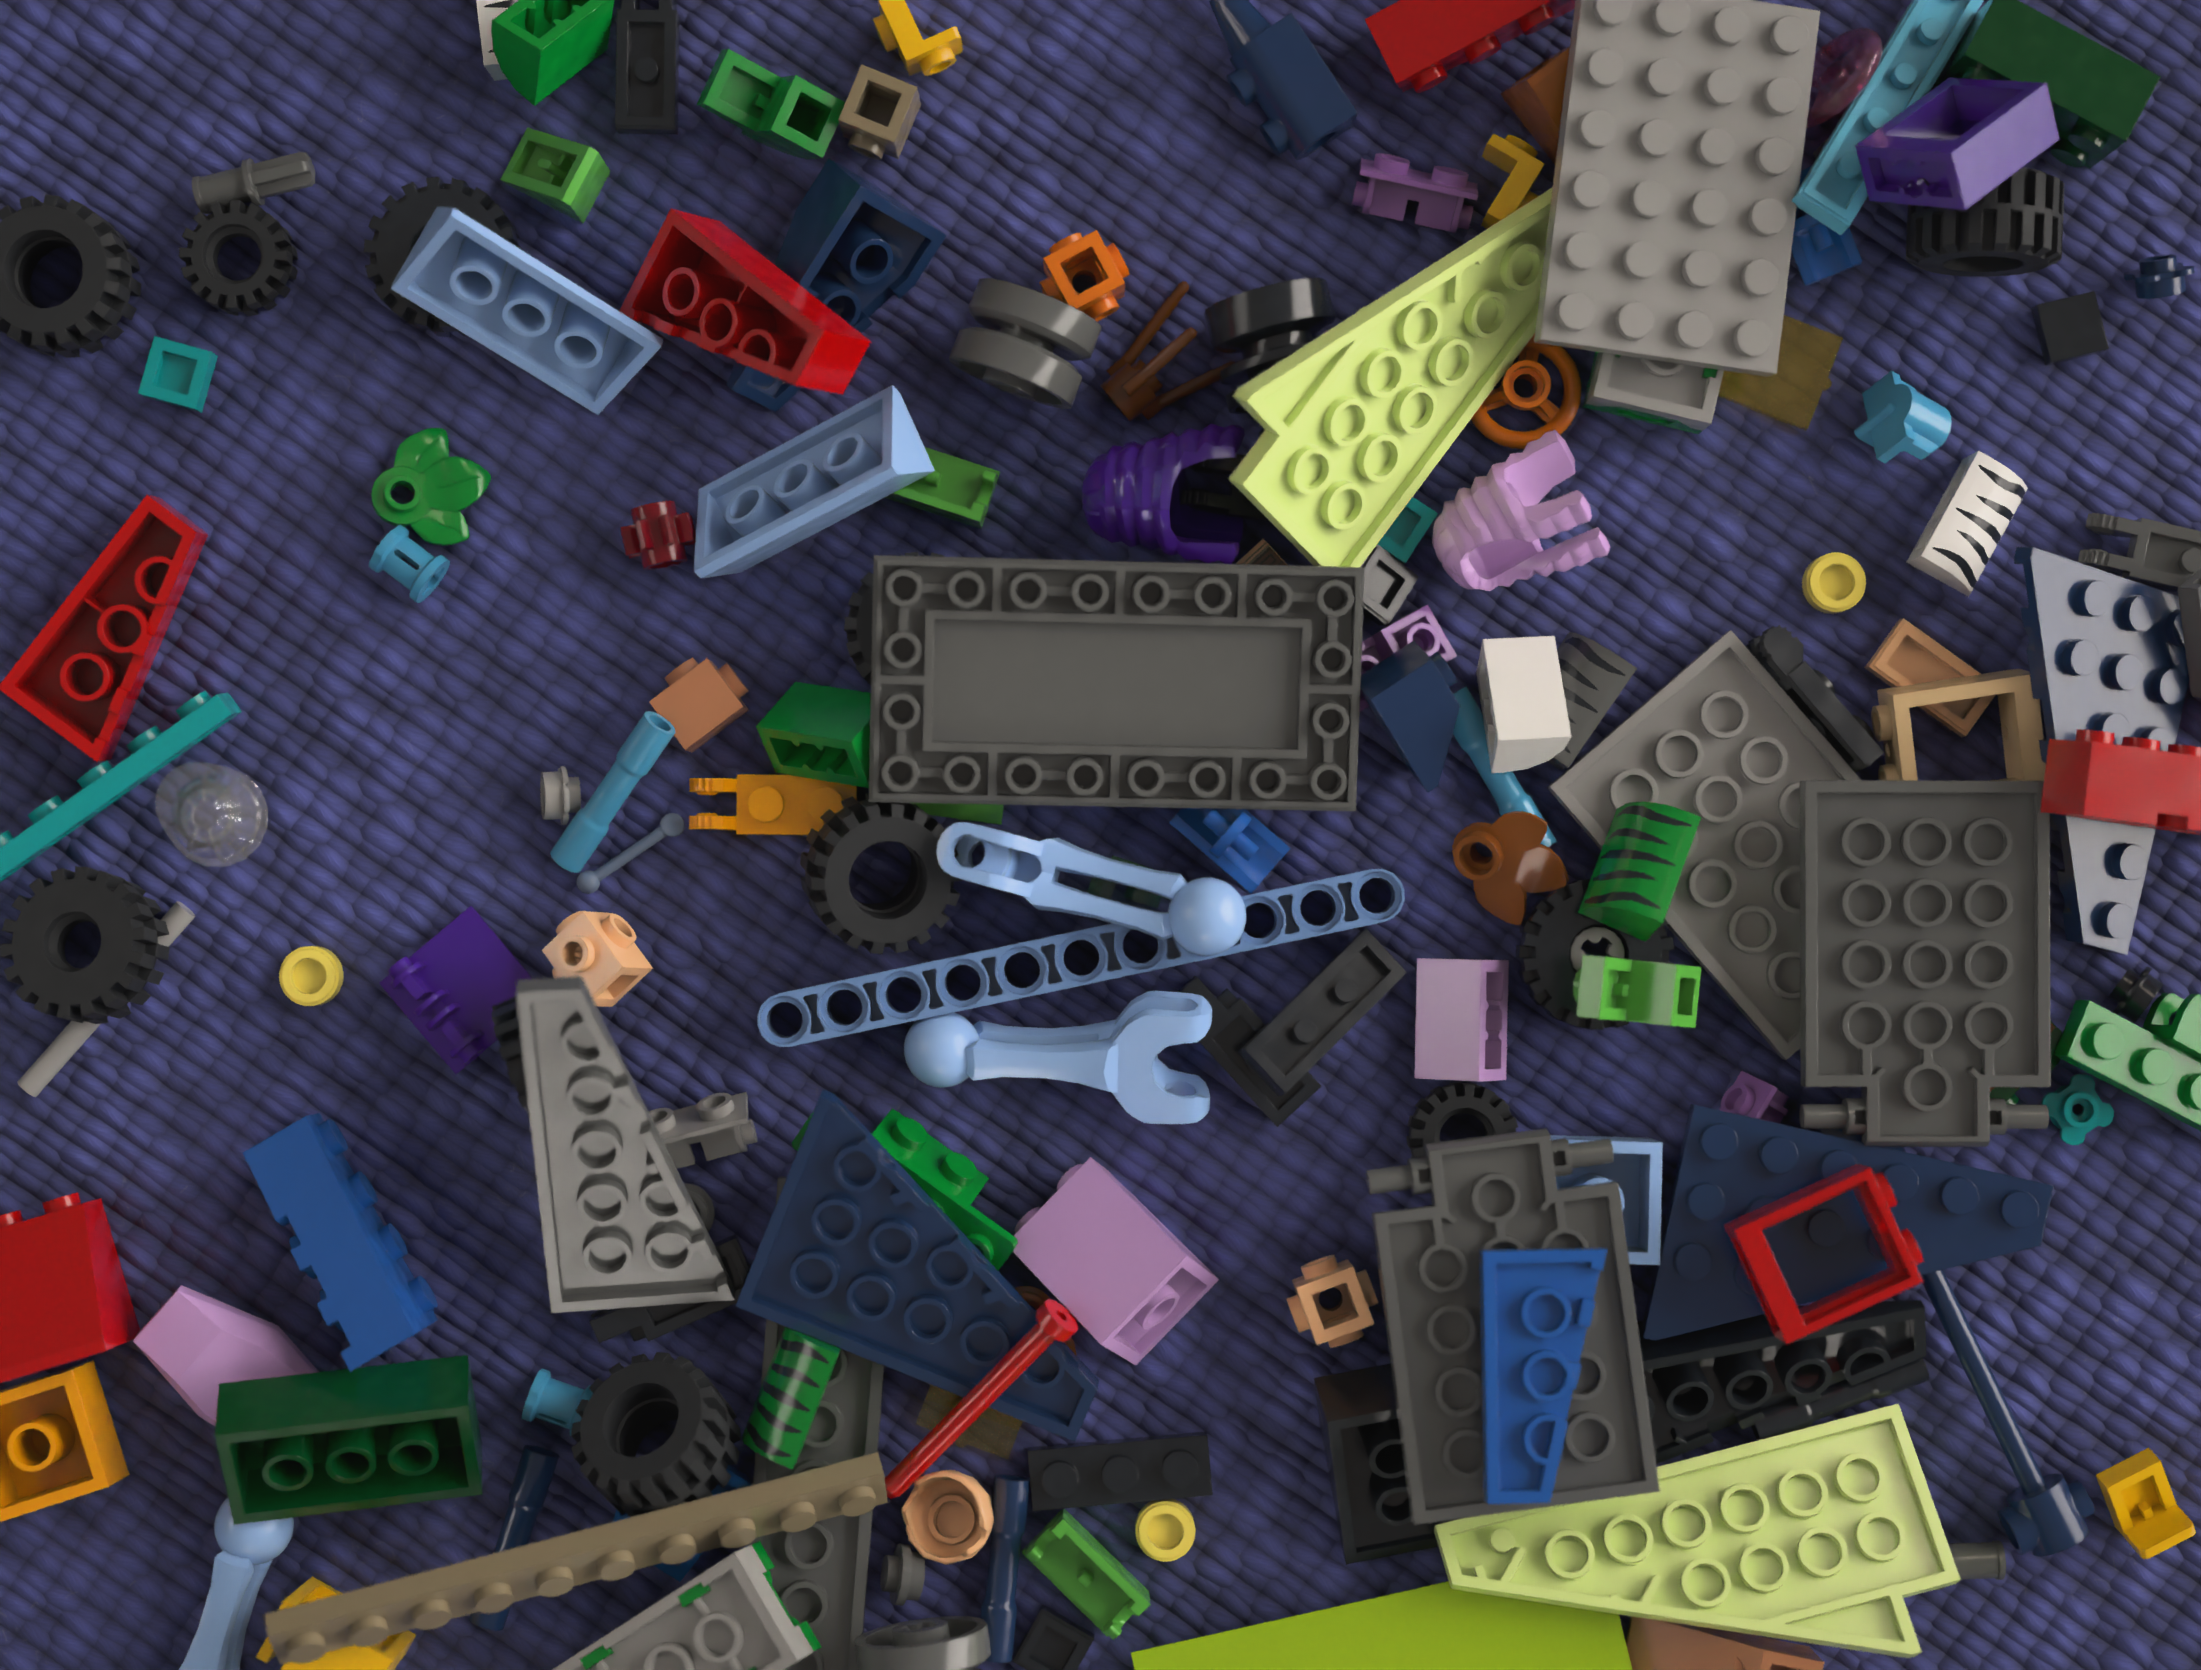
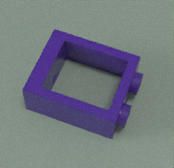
[1855,78,2059,210]

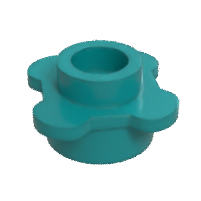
[2041,1074,2114,1145]

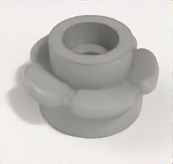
[540,766,581,825]

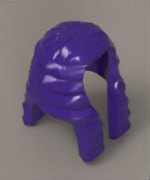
[1082,424,1247,564]

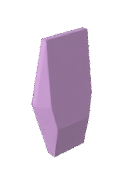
[133,1285,319,1426]

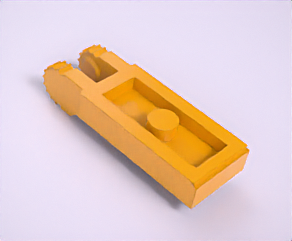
[689,774,858,835]

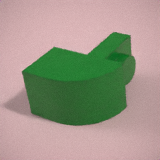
[697,49,845,159]

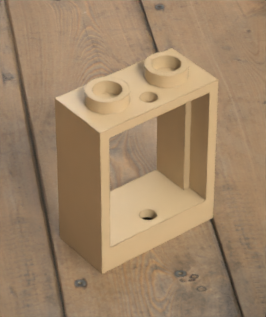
[1871,668,2046,781]

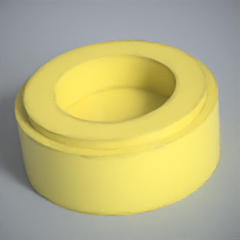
[1802,552,1866,614]
[279,946,344,1006]
[1135,1499,1196,1562]

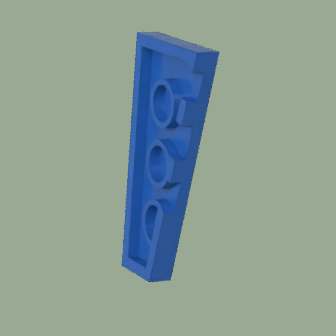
[1479,1248,1608,1504]

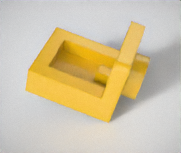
[872,0,963,76]
[1481,134,1545,229]
[2096,1448,2196,1559]

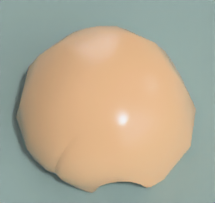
[901,1470,994,1565]

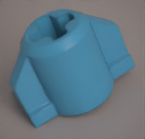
[1854,370,1951,464]

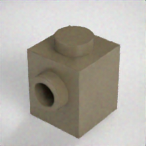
[838,64,921,160]

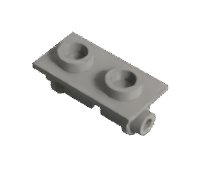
[649,1092,758,1169]

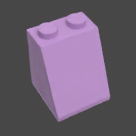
[1013,1157,1219,1365]

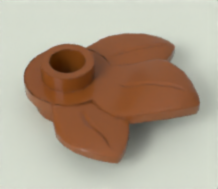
[1452,811,1569,925]

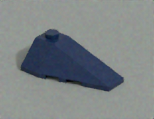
[726,158,947,412]

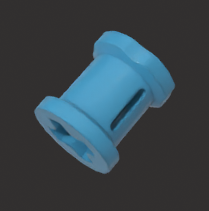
[369,525,450,603]
[522,1368,593,1436]

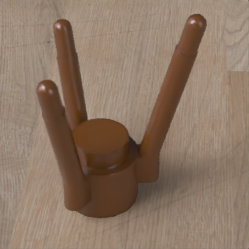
[1100,281,1235,422]

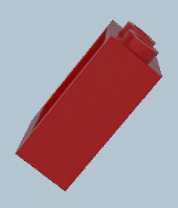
[1723,1163,1923,1344]

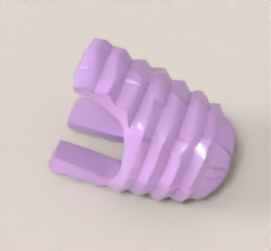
[1432,430,1610,591]

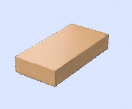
[1865,618,1995,737]

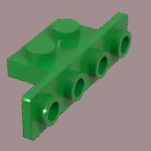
[792,1108,1018,1271]

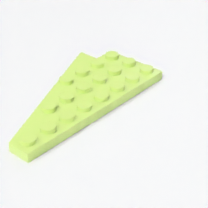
[1229,187,1553,567]
[1434,1403,1961,1658]

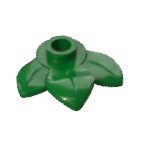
[371,428,491,546]

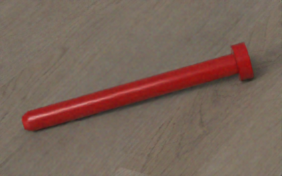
[885,1299,1078,1499]

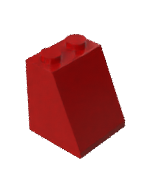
[0,1192,140,1383]

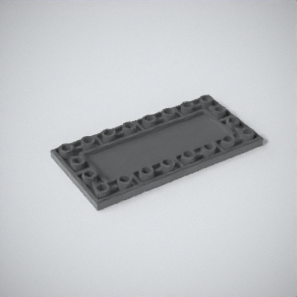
[869,555,1365,811]

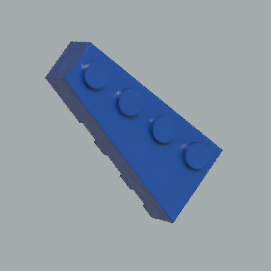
[243,1113,438,1372]

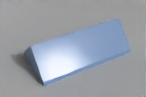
[391,207,663,415]
[693,385,935,578]

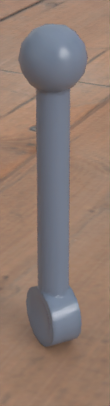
[576,813,685,894]

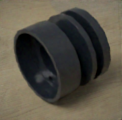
[1204,278,1336,414]

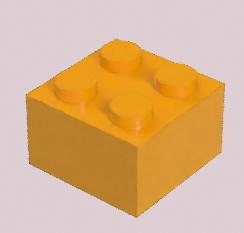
[0,1360,130,1522]

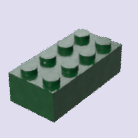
[215,1355,483,1524]

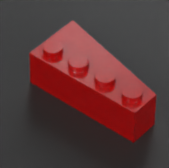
[1365,0,1575,93]
[619,208,871,395]
[0,495,208,762]
[2040,729,2201,836]

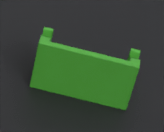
[885,447,1000,529]
[1021,1509,1150,1640]

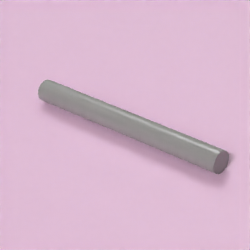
[17,901,196,1097]

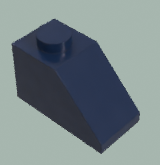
[1360,640,1460,793]

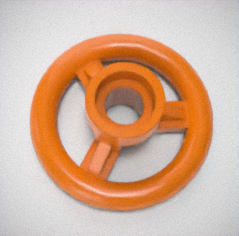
[1471,334,1581,449]

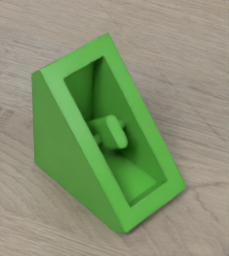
[500,127,611,224]

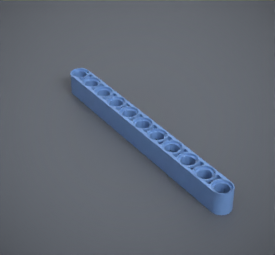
[757,869,1405,1047]

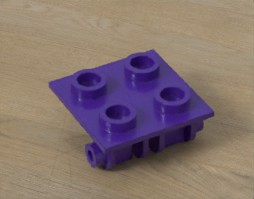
[379,906,533,1075]

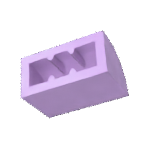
[1414,958,1509,1082]

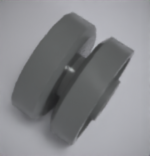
[949,278,1102,409]
[854,1616,991,1670]

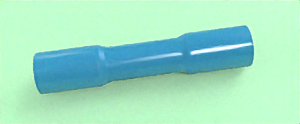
[1453,686,1557,847]
[550,711,676,873]

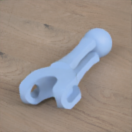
[936,822,1246,956]
[904,991,1212,1124]
[179,1498,294,1670]

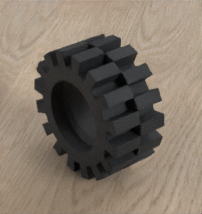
[179,200,298,316]
[1406,1082,1518,1158]

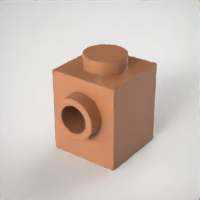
[649,658,749,753]

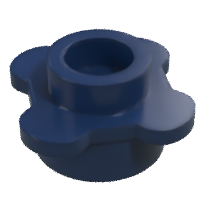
[2124,254,2195,299]

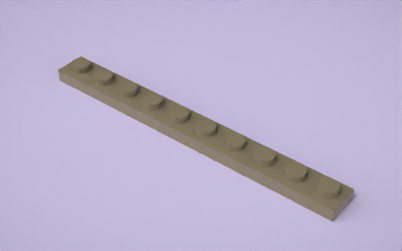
[264,1452,888,1665]

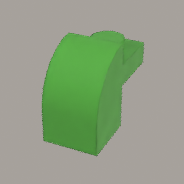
[1573,954,1702,1028]

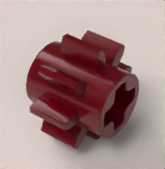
[620,501,696,570]

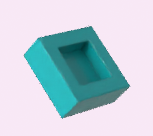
[138,336,218,413]
[1378,497,1438,564]

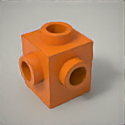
[1039,230,1130,322]

